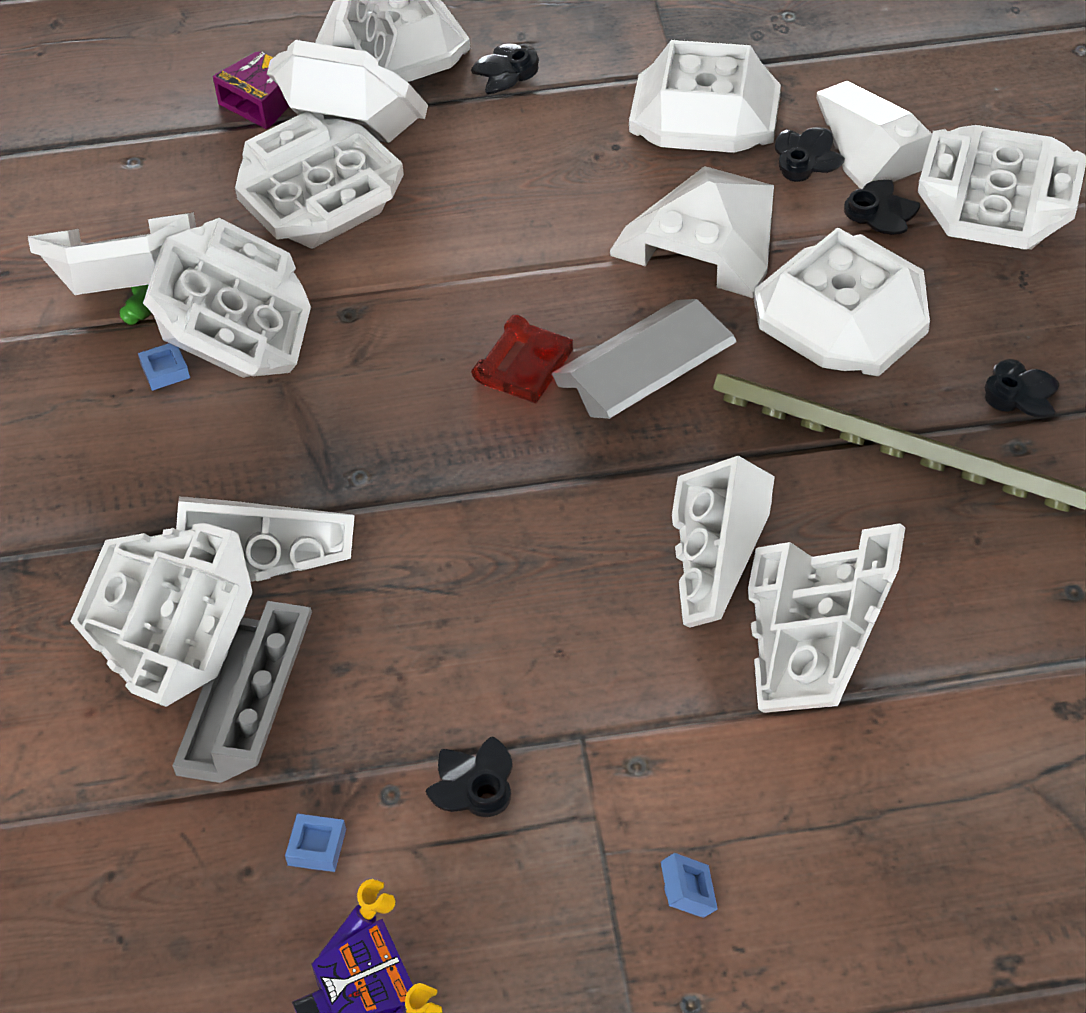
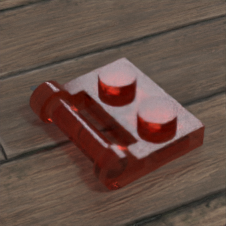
[471,315,573,403]

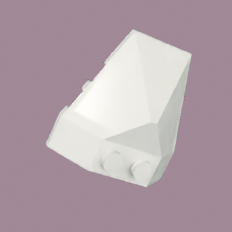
[610,166,774,298]
[70,523,253,707]
[748,523,905,713]

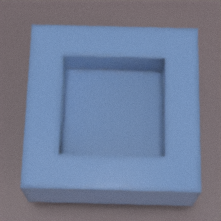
[138,343,190,391]
[285,814,346,872]
[661,853,718,918]

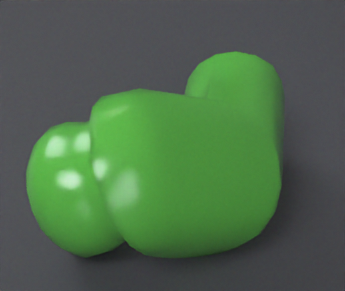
[119,284,152,325]

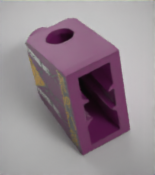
[213,51,289,129]

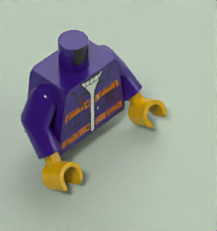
[292,879,442,1013]

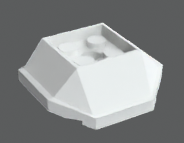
[316,0,470,82]
[267,40,428,143]
[629,40,781,153]
[235,111,404,249]
[918,125,1086,250]
[28,212,196,295]
[143,218,311,378]
[754,228,930,376]

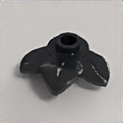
[471,44,539,95]
[775,127,845,182]
[844,180,920,235]
[984,359,1059,417]
[425,737,513,817]

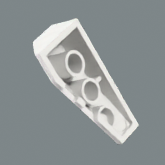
[332,0,398,69]
[816,81,932,189]
[672,456,775,628]
[176,496,355,582]

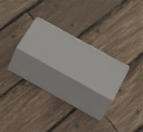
[552,299,737,419]
[172,601,312,783]

